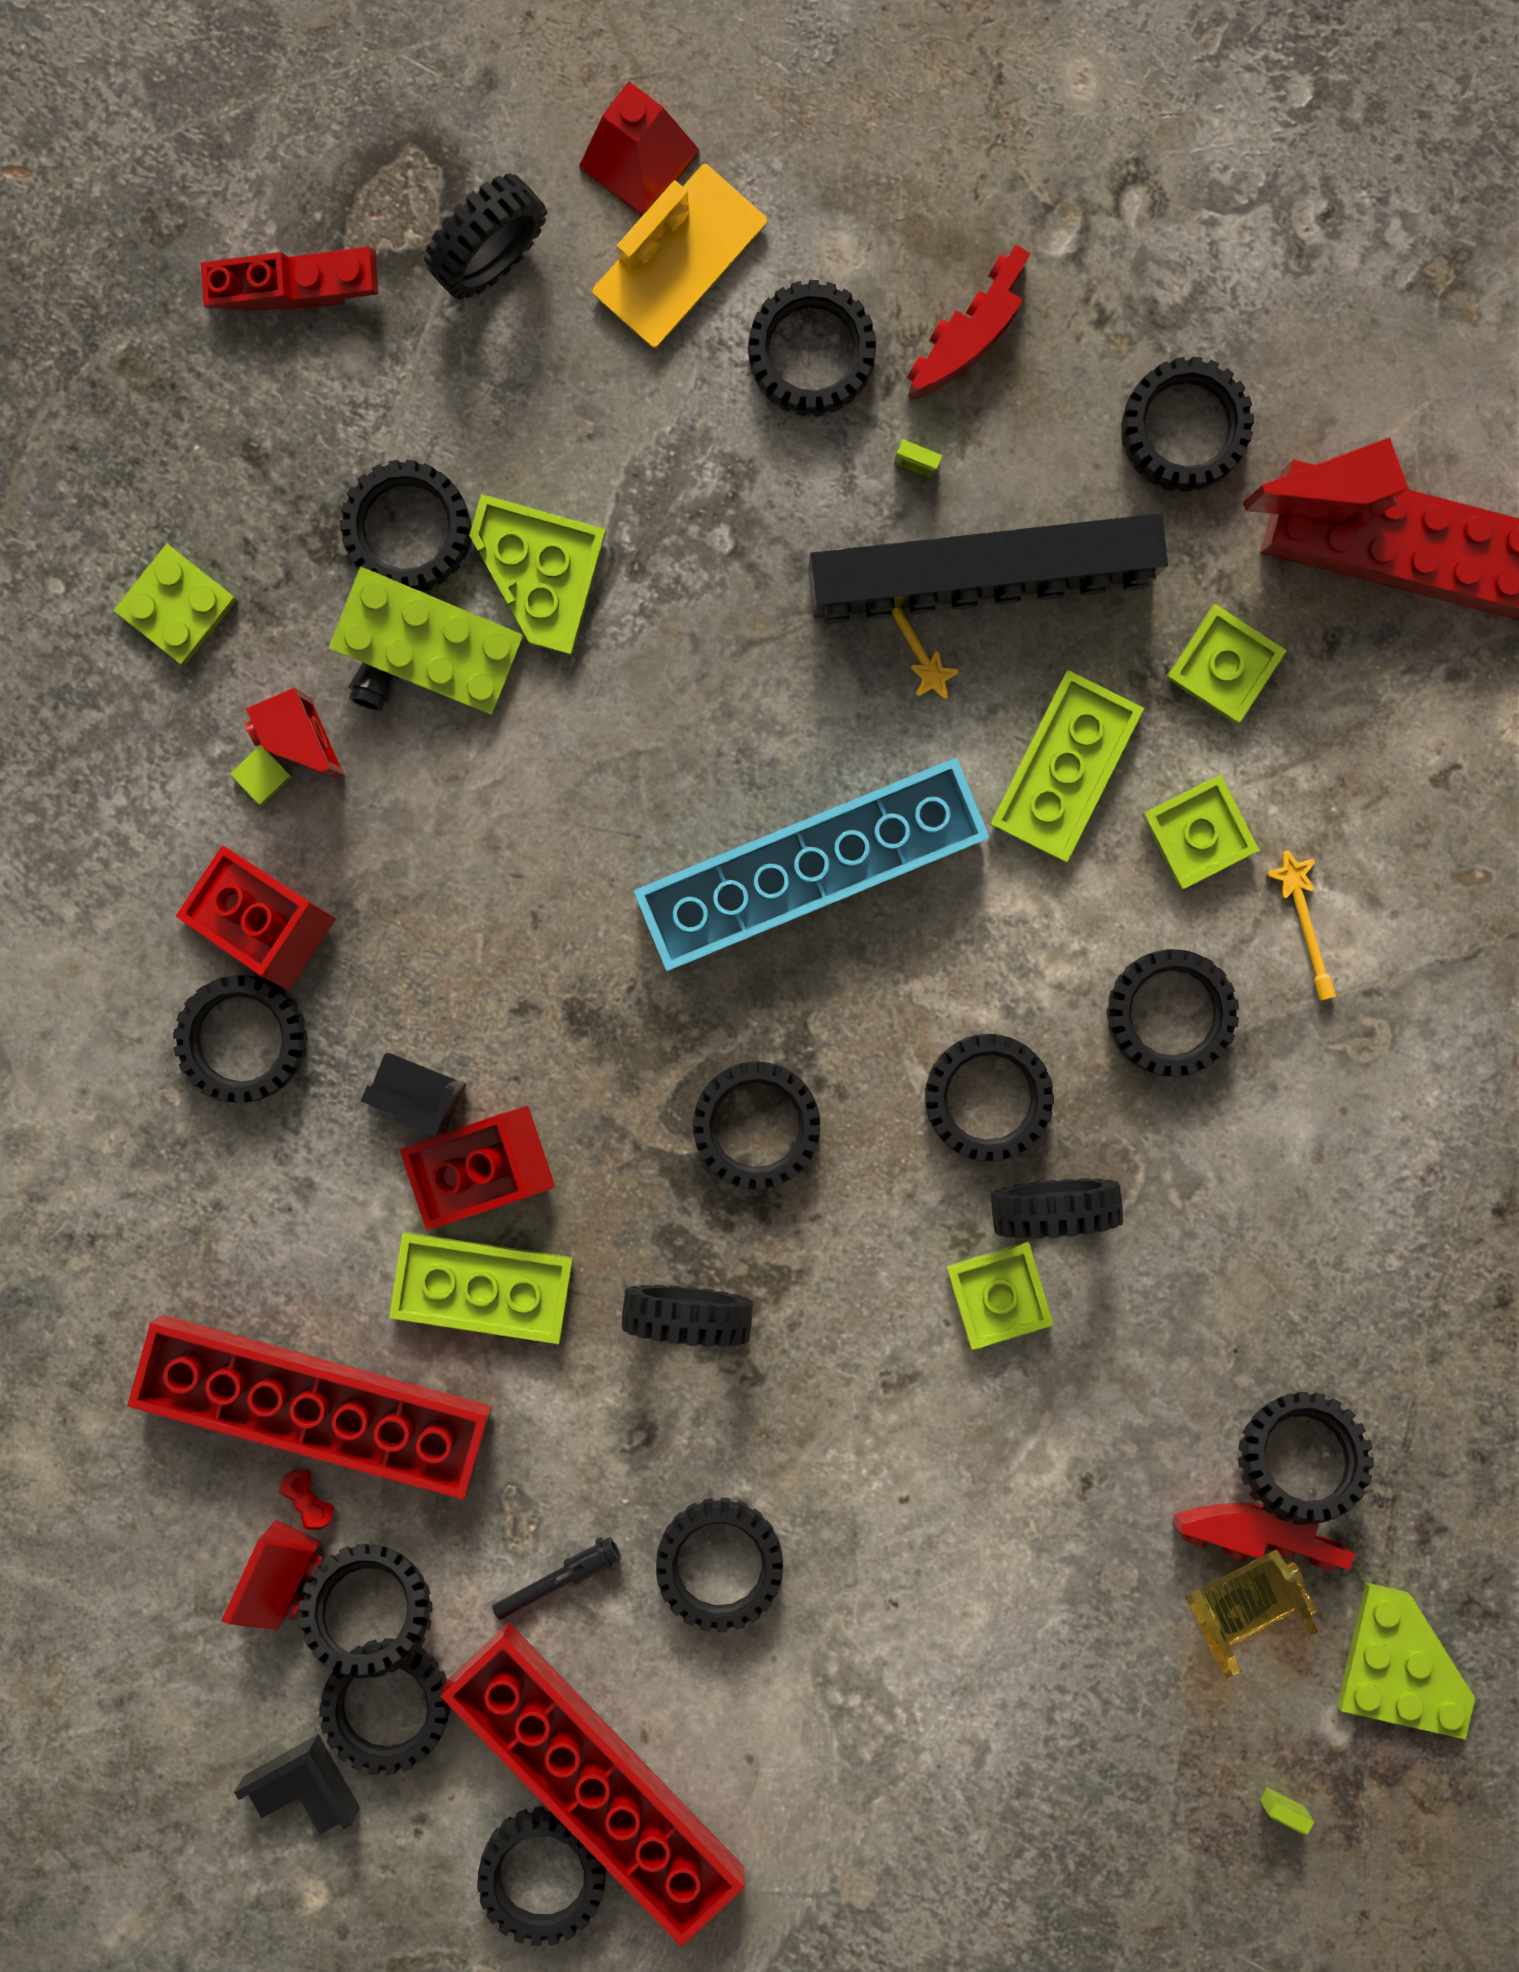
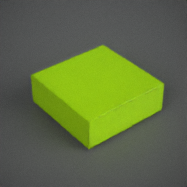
[894,439,943,479]
[230,745,293,806]
[1260,1787,1314,1835]

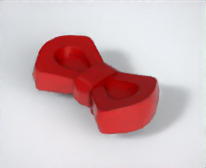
[279,1469,334,1530]

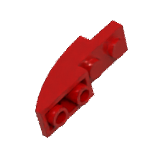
[907,245,1031,400]
[201,246,379,310]
[1172,1503,1355,1571]

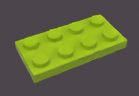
[328,567,523,715]
[989,670,1144,863]
[389,1231,573,1344]

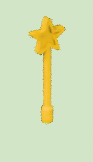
[892,608,959,699]
[1266,850,1336,1001]

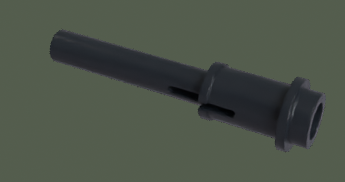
[492,1537,621,1620]

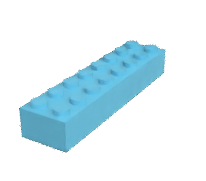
[633,757,990,971]

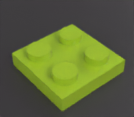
[113,543,238,666]
[1165,604,1287,725]
[1142,774,1260,890]
[946,1241,1054,1350]

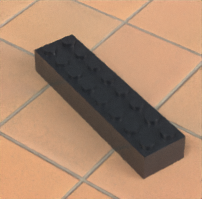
[808,513,1168,624]

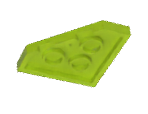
[469,494,607,656]
[1337,1582,1475,1740]

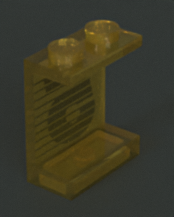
[1184,1549,1318,1679]

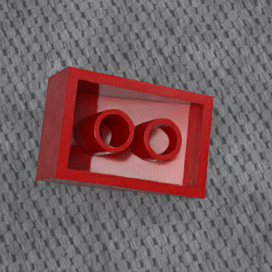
[1243,437,1408,523]
[175,845,337,990]
[400,1106,555,1231]

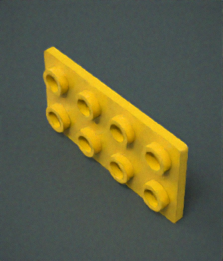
[592,164,767,349]

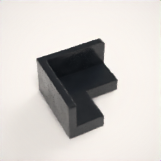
[361,1053,466,1137]
[234,1734,360,1835]

